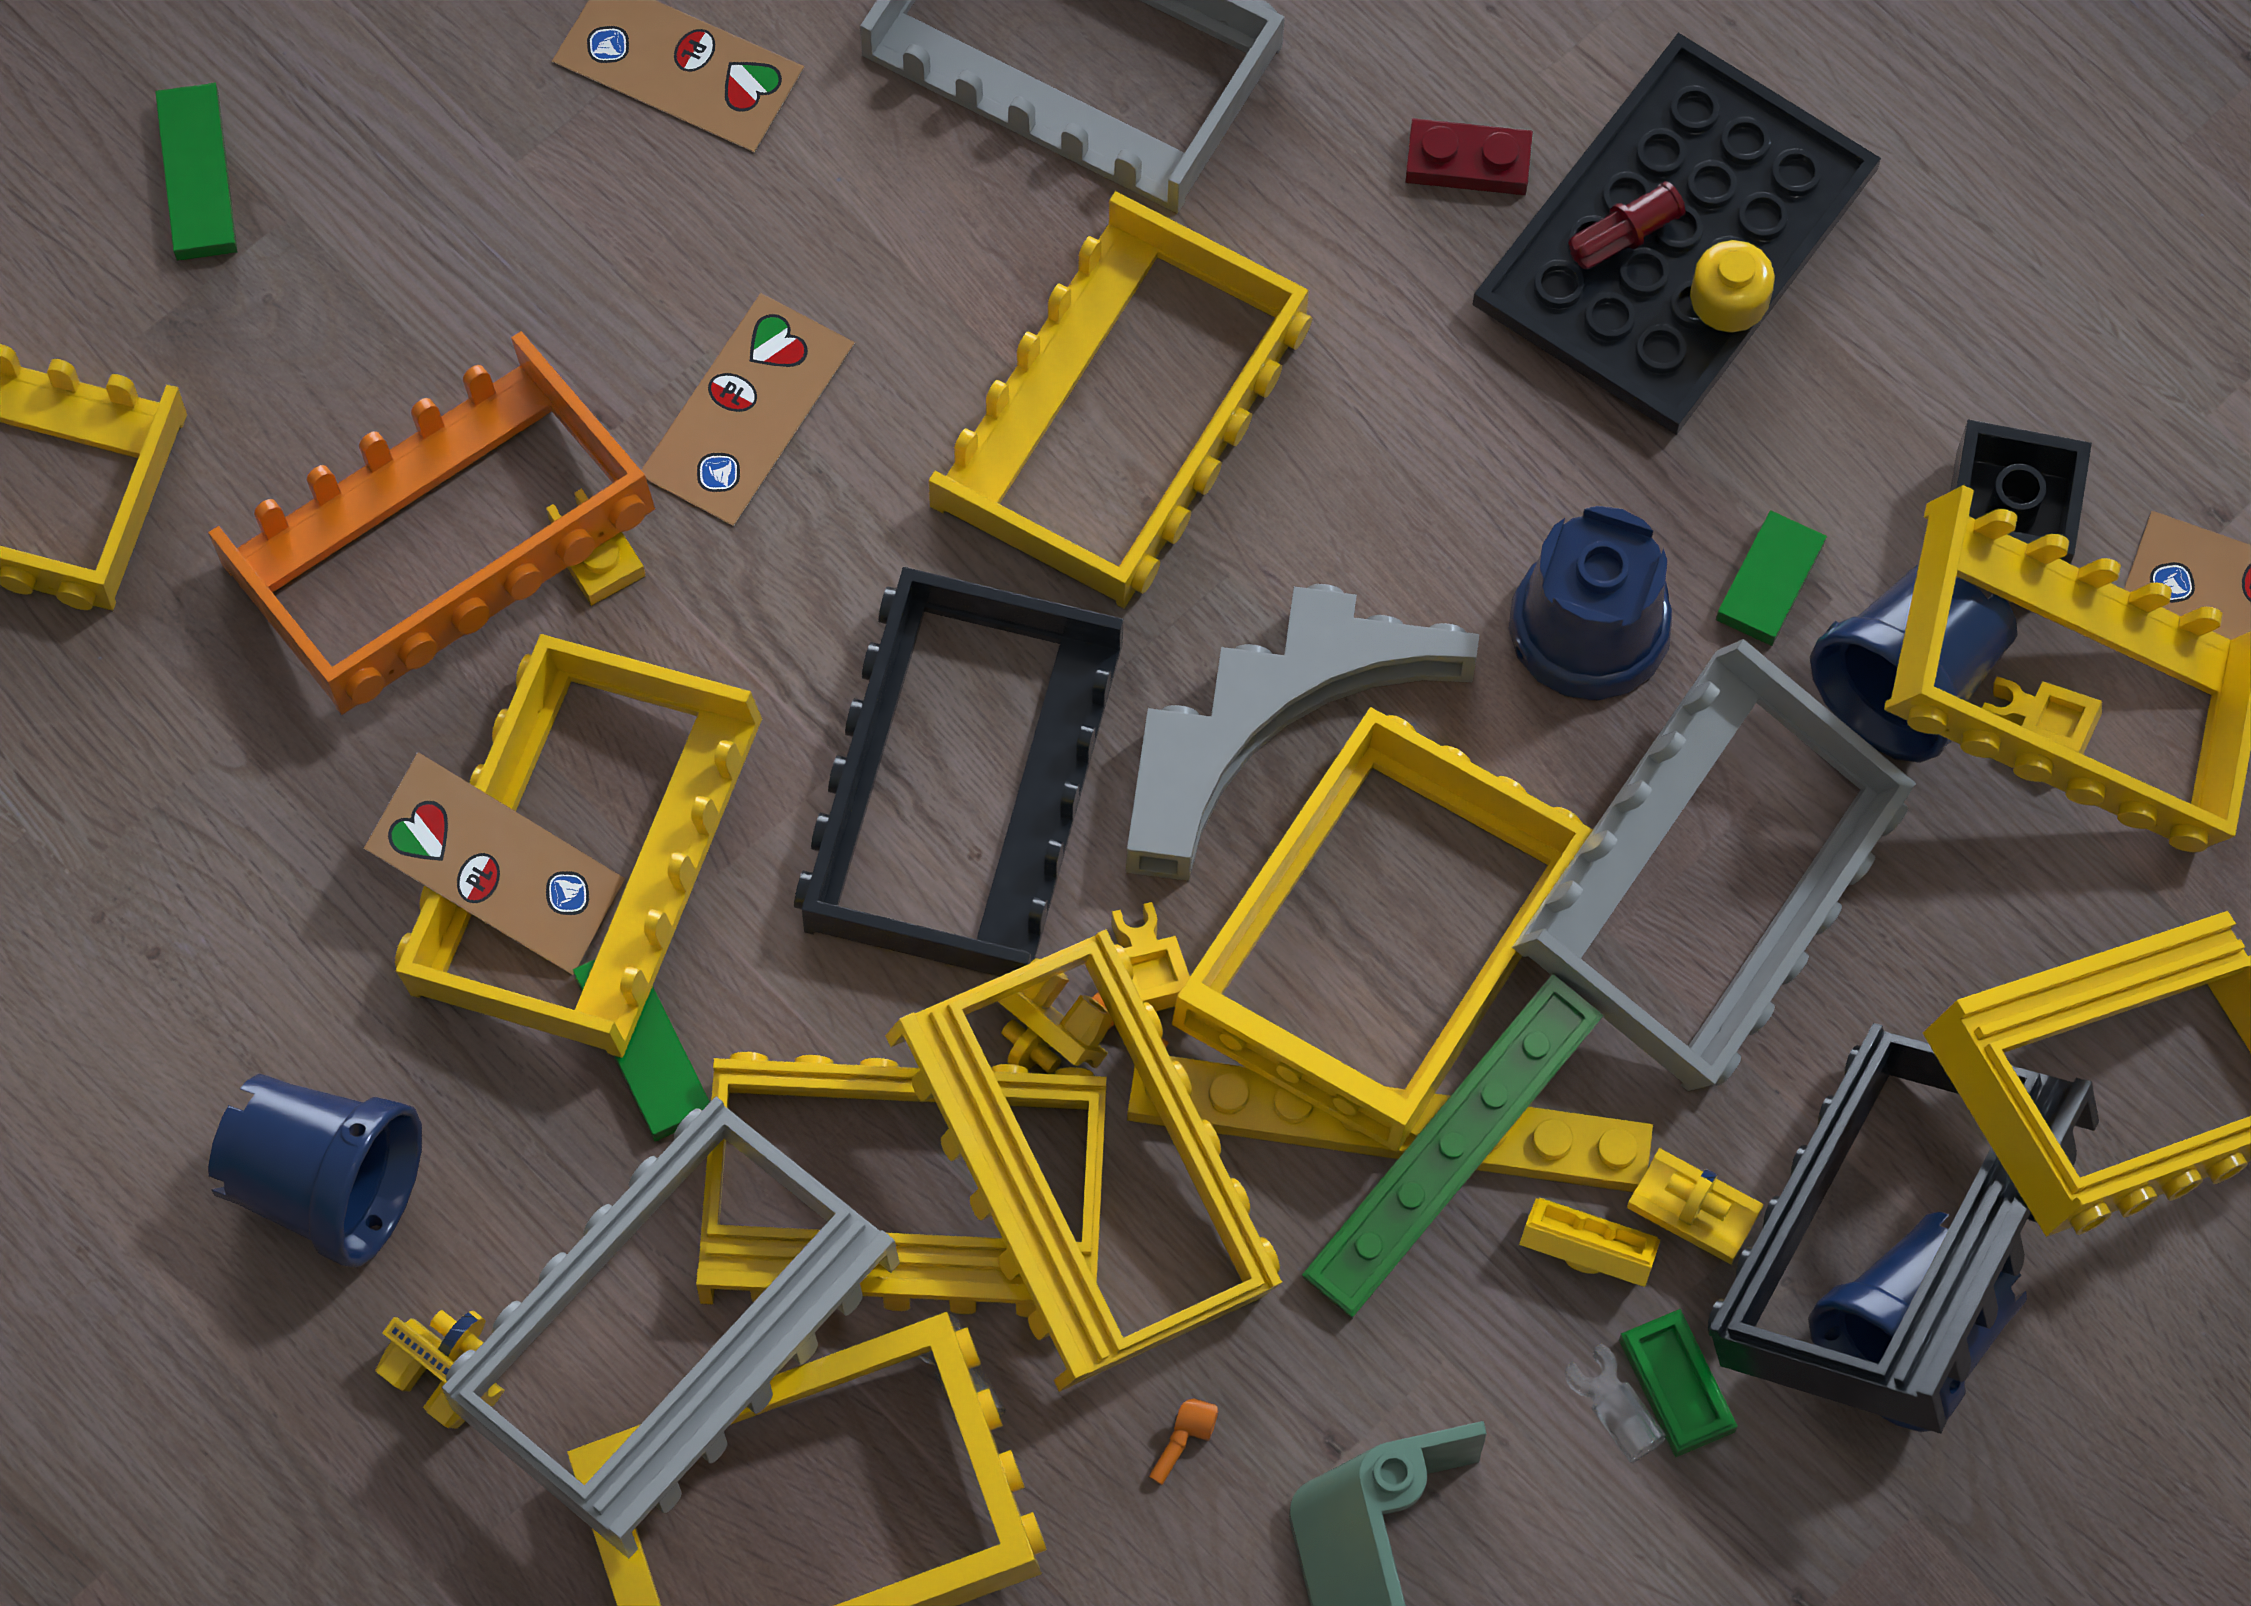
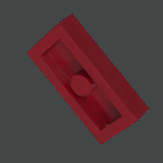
[1405,118,1533,196]

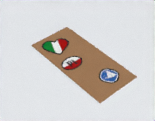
[552,0,805,152]
[641,293,855,526]
[2124,511,2251,640]
[364,752,625,975]

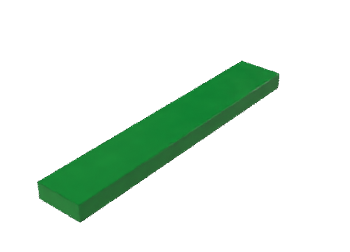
[1302,974,1604,1319]

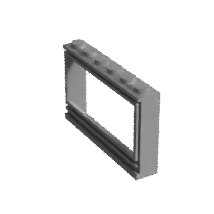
[860,0,1285,214]
[1512,639,1916,1091]
[442,1097,900,1559]

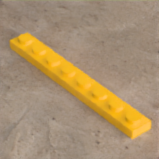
[1127,1056,1653,1192]

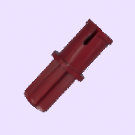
[1568,181,1685,269]

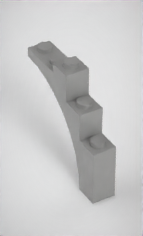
[1126,584,1479,881]

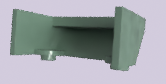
[1289,1421,1487,1606]

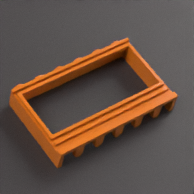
[208,331,655,715]

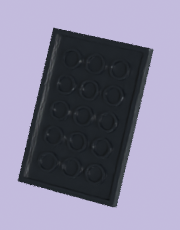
[1472,32,1881,435]

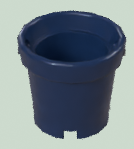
[1508,506,1672,701]
[1810,564,2018,763]
[208,1073,422,1268]
[1808,1212,2027,1432]

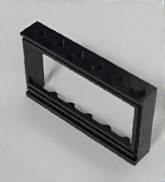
[794,567,1124,977]
[1708,1023,2099,1434]

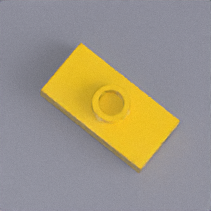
[1519,1197,1661,1287]

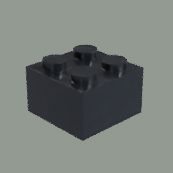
[1950,419,2092,564]

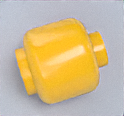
[1690,240,1775,333]

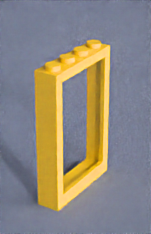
[1172,707,1593,1153]
[567,1312,1047,1606]

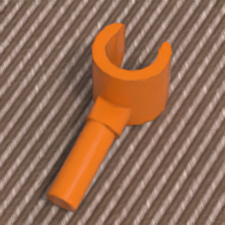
[1148,1399,1218,1485]

